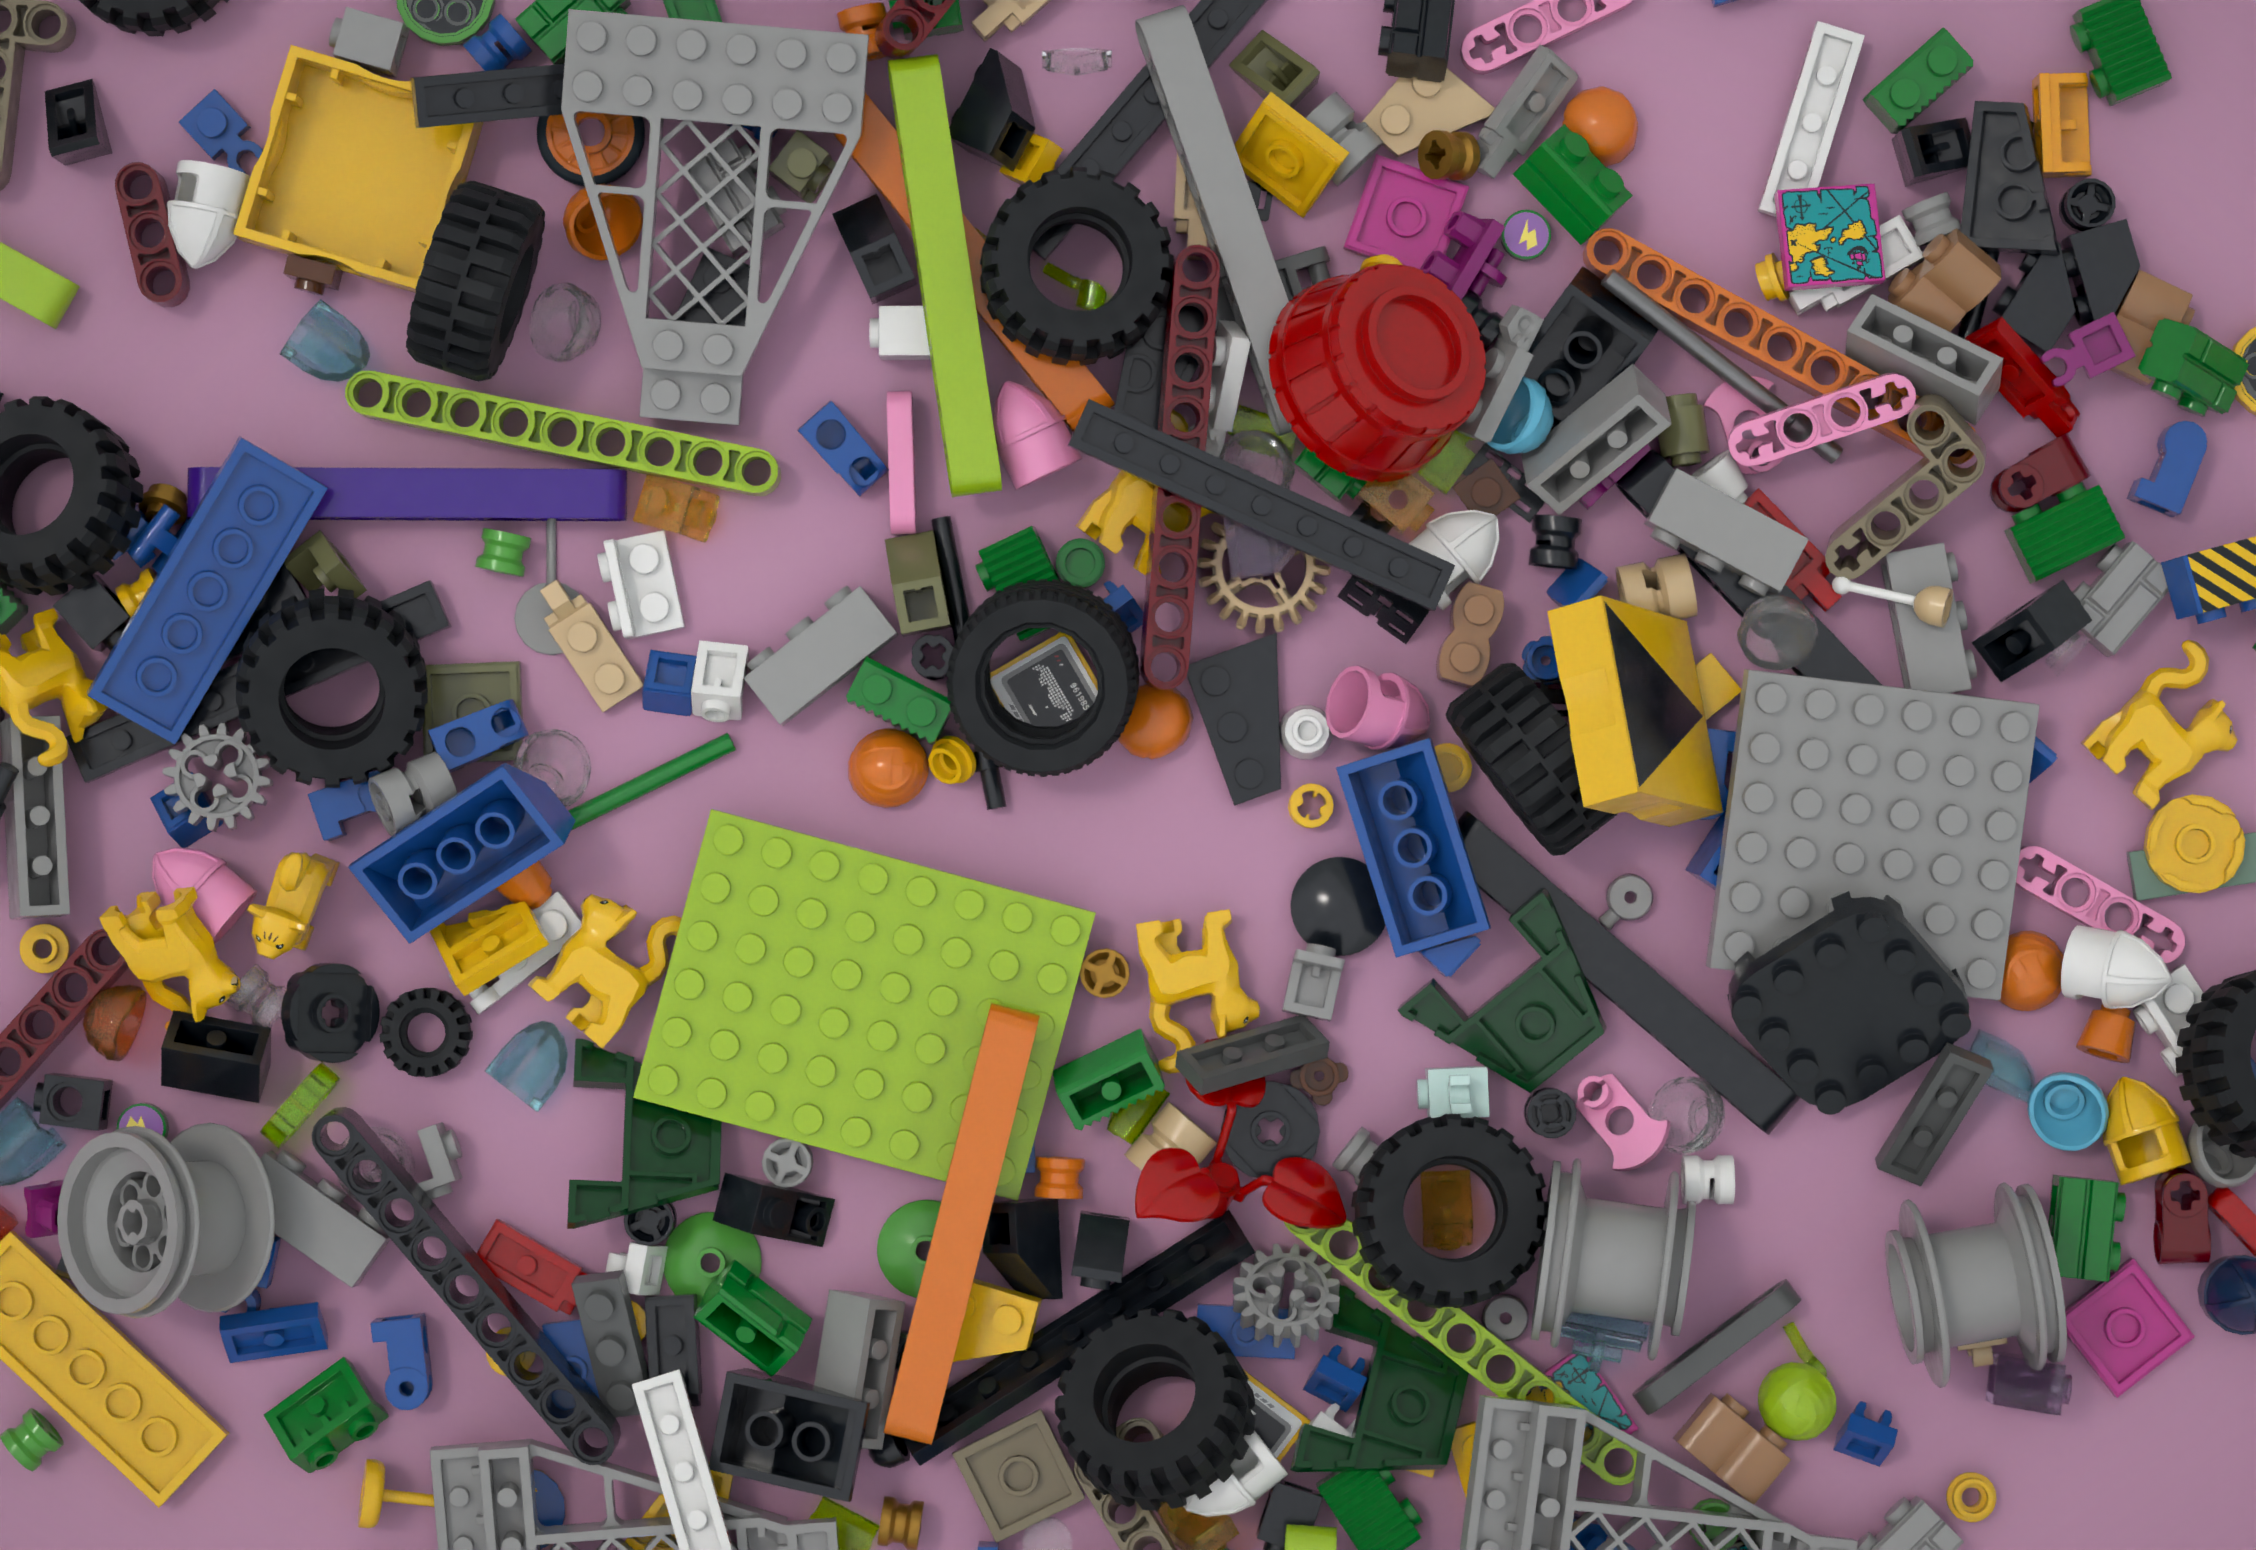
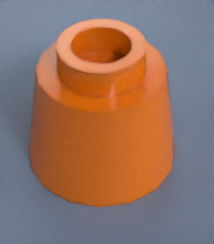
[495,861,552,909]
[2076,1003,2135,1063]

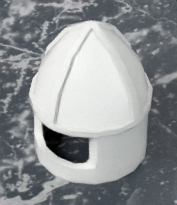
[166,160,250,269]
[1409,510,1500,611]
[2061,925,2172,1009]
[1183,1430,1289,1517]

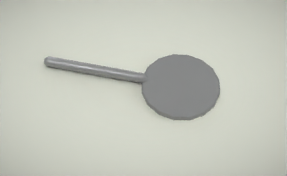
[514,518,579,655]

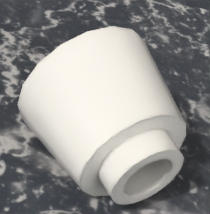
[1691,450,1748,503]
[1279,705,1333,759]

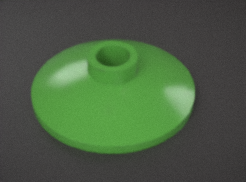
[877,1200,941,1298]
[664,1212,762,1307]

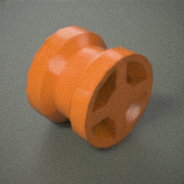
[1034,1156,1085,1199]

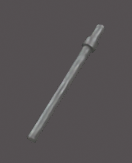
[1601,269,1843,464]

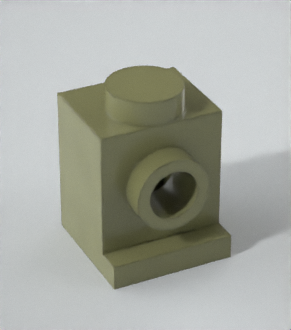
[769,130,836,203]

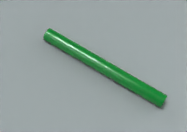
[568,732,736,831]

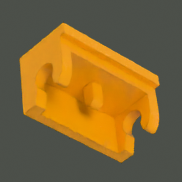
[2032,73,2092,178]

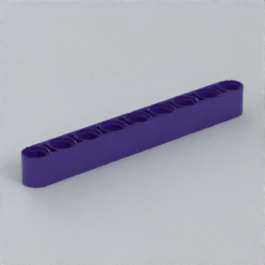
[187,467,627,521]

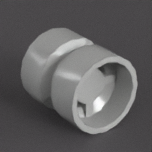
[1306,92,1383,186]
[368,752,458,836]

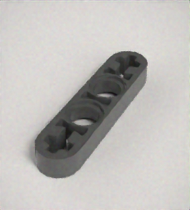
[1632,1279,1801,1415]

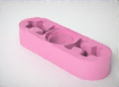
[887,391,916,534]

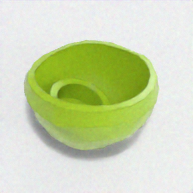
[1758,1362,1837,1441]

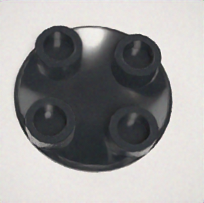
[1290,857,1386,956]

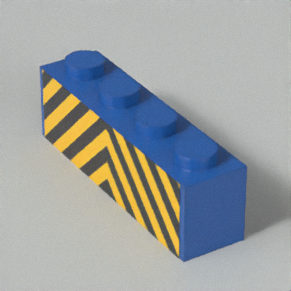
[2161,536,2256,624]

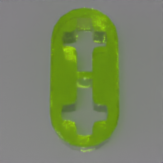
[260,1062,341,1149]

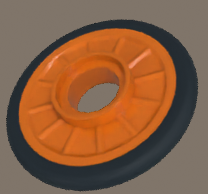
[537,112,645,186]

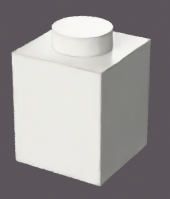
[869,306,931,360]

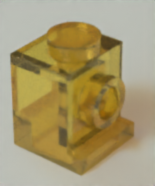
[1356,475,1435,535]

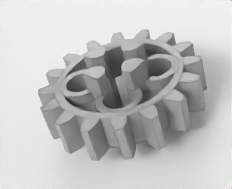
[162,723,273,832]
[1233,1244,1340,1348]

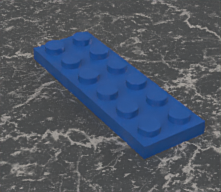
[87,436,328,745]

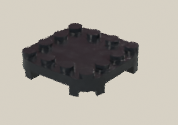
[1727,891,1971,1115]

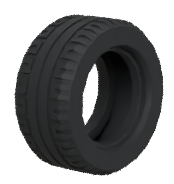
[946,579,1140,777]

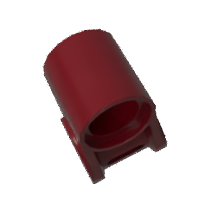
[1990,433,2091,513]
[2153,1167,2211,1264]

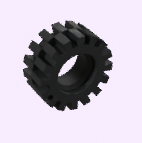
[379,988,473,1078]

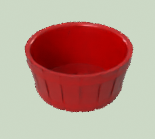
[1268,264,1486,482]

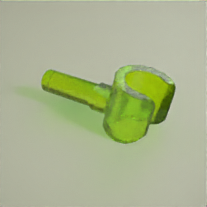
[1043,262,1107,310]
[1783,1321,1827,1377]

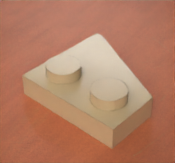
[1361,68,1495,158]

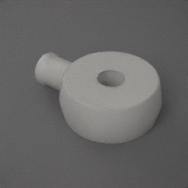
[1598,874,1653,930]
[1470,1294,1529,1341]

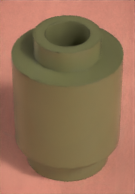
[1658,393,1710,468]

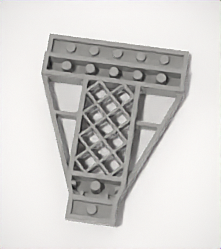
[561,9,869,425]
[1460,1395,1858,1550]
[430,1439,839,1550]

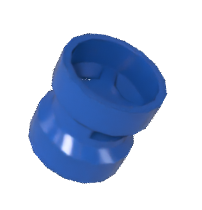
[463,13,532,71]

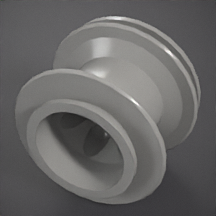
[57,1123,276,1318]
[1531,1158,1696,1361]
[1885,1182,2067,1388]

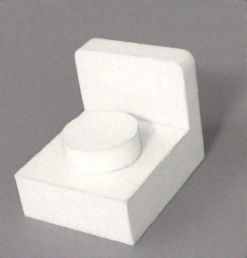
[691,640,749,722]

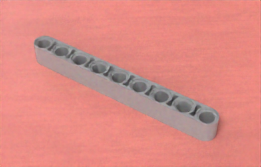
[1135,5,1293,436]

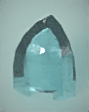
[279,299,370,382]
[485,1021,568,1112]
[1970,1029,2036,1104]
[0,1097,67,1186]

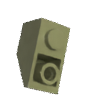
[885,530,952,637]

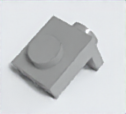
[1282,943,1345,1022]
[417,1122,462,1200]

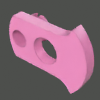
[1703,376,1785,475]
[1575,1074,1670,1171]

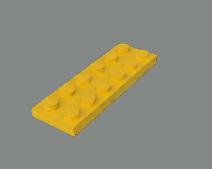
[0,1230,230,1508]

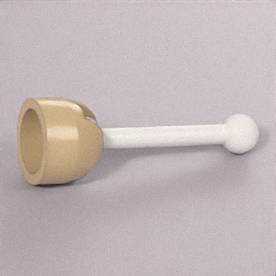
[1832,577,1953,628]

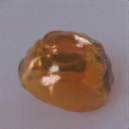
[83,984,147,1062]

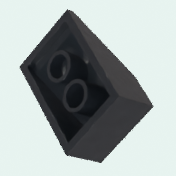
[1524,266,1659,432]
[709,1368,870,1502]

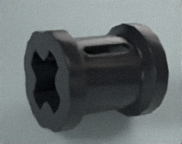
[911,635,953,680]

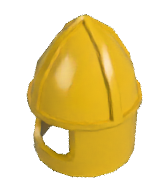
[2103,1076,2192,1186]

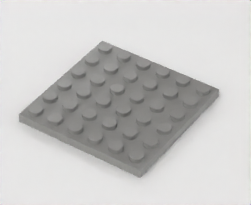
[1706,669,2040,1000]

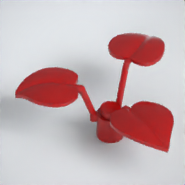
[1135,1039,1346,1229]

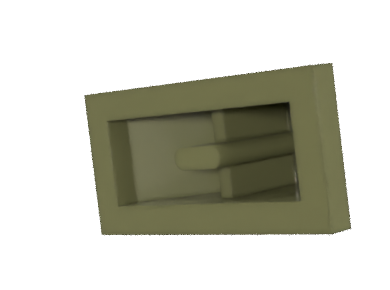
[1229,30,1320,109]

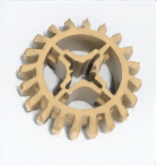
[1197,519,1331,634]

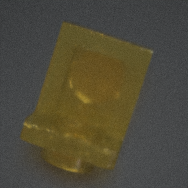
[633,474,720,543]
[1420,1170,1473,1251]
[1156,1502,1240,1550]

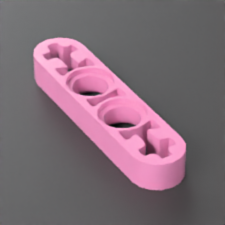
[1460,0,1633,75]
[1728,372,1916,467]
[2016,846,2185,963]

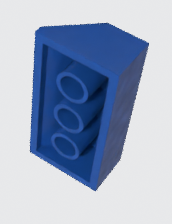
[1336,738,1491,958]
[348,763,576,944]

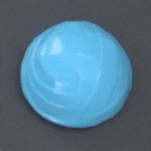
[1487,376,1554,454]
[2027,1072,2109,1151]

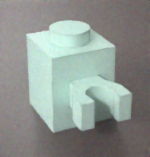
[1417,1066,1490,1118]

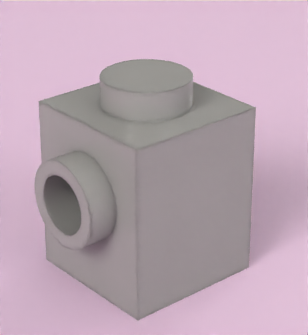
[329,7,410,78]

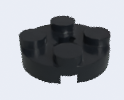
[281,963,380,1063]
[1221,1081,1320,1178]

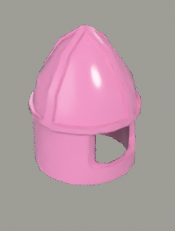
[993,381,1082,490]
[1325,666,1430,751]
[152,847,258,945]

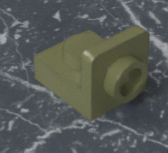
[284,530,367,599]

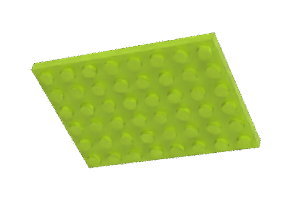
[633,809,1096,1201]

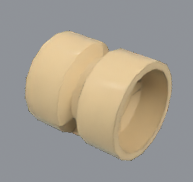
[1616,553,1698,619]
[1124,1102,1217,1171]

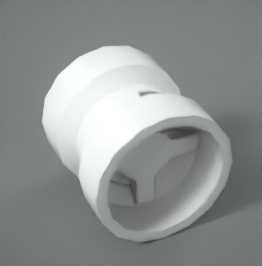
[1681,1155,1735,1204]

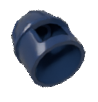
[2197,1255,2256,1335]

